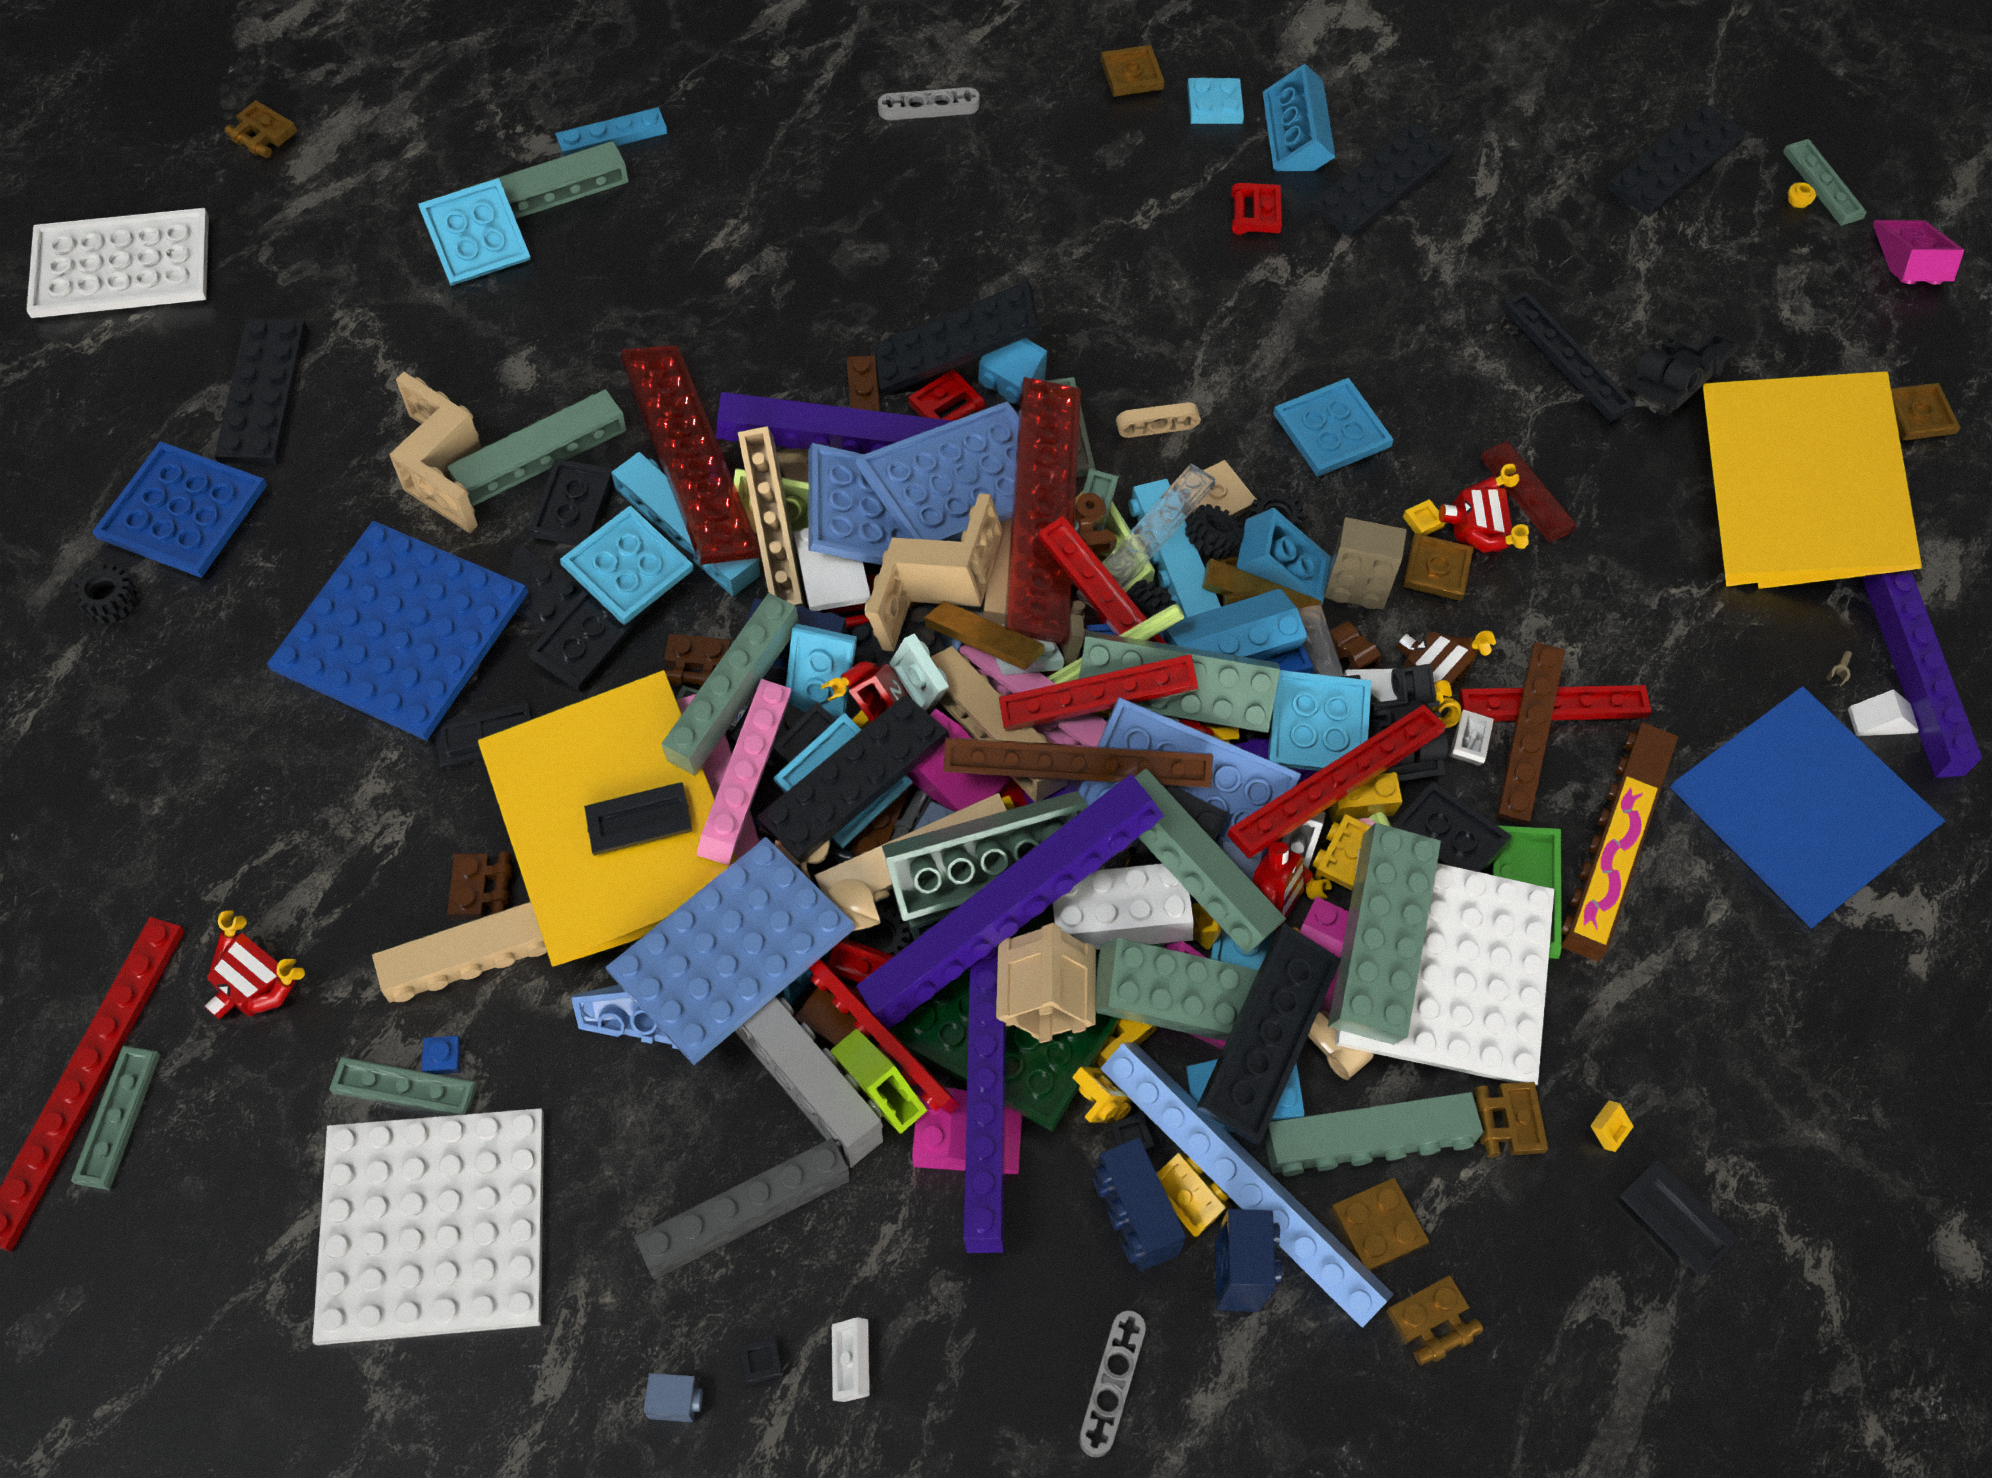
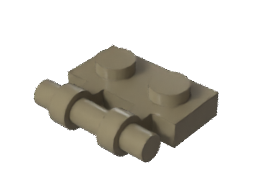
[1056,600,1088,672]

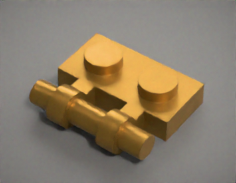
[225,100,297,158]
[1474,1082,1548,1157]
[1386,1275,1483,1366]

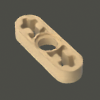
[1116,402,1201,438]

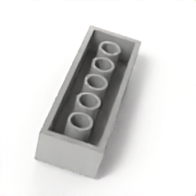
[735,997,883,1168]

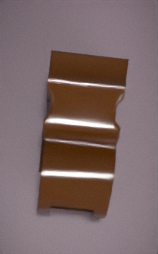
[1075,493,1117,555]
[1324,621,1381,670]

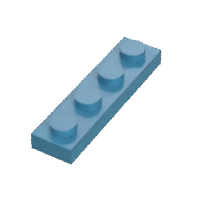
[555,107,667,157]

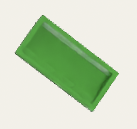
[1493,826,1562,959]

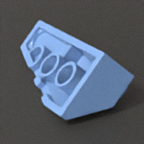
[571,985,718,1049]

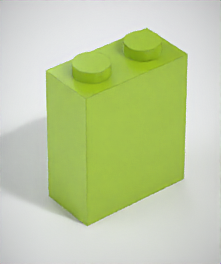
[830,1028,928,1134]

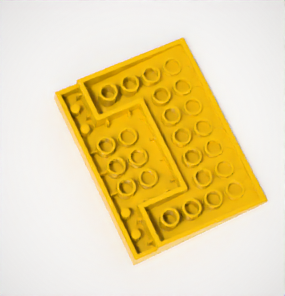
[1703,371,1922,589]
[478,670,738,967]

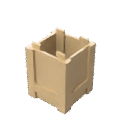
[996,923,1096,1043]

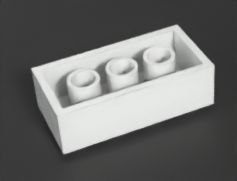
[1053,864,1194,950]

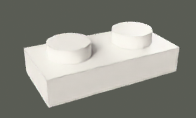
[832,1318,870,1402]

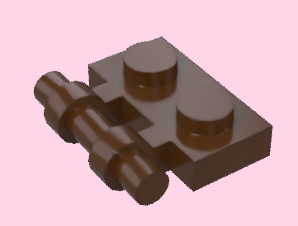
[661,634,732,687]
[447,852,514,920]

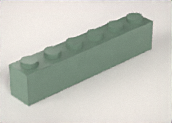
[457,141,628,219]
[447,389,627,507]
[661,592,800,775]
[1135,769,1286,955]
[1264,1092,1483,1176]

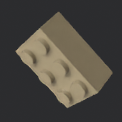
[1324,517,1407,610]

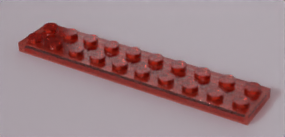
[621,345,761,565]
[1004,377,1081,645]

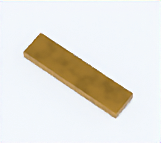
[1202,559,1322,630]
[924,601,1044,670]

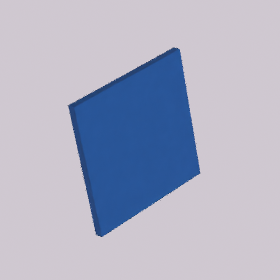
[1670,686,1945,929]

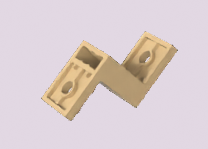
[389,372,482,534]
[865,494,1004,651]

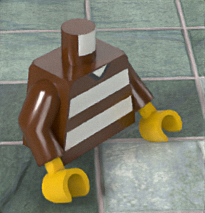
[1396,630,1496,704]

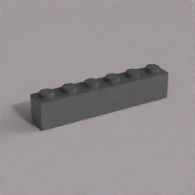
[634,1138,850,1280]

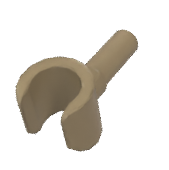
[1826,651,1852,687]

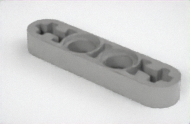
[878,87,980,120]
[1079,1310,1146,1457]

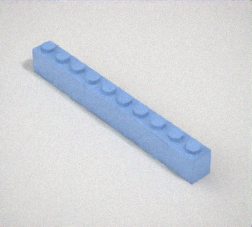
[1100,1042,1394,1328]

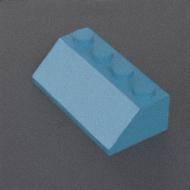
[1263,63,1335,171]
[1164,589,1308,660]

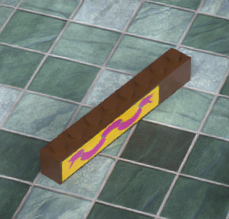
[1561,722,1679,962]

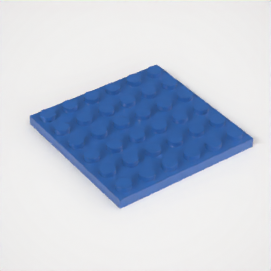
[267,521,529,741]

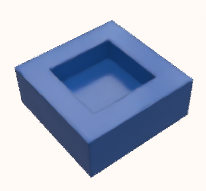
[422,1035,461,1075]

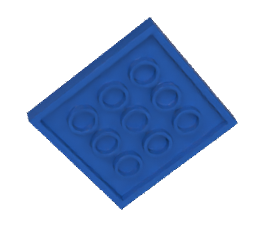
[92,441,267,578]

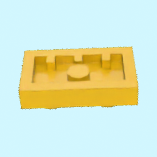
[1312,814,1371,891]
[1072,1067,1132,1123]
[1157,1153,1233,1237]

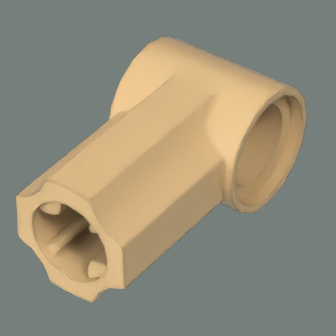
[1308,1010,1374,1080]

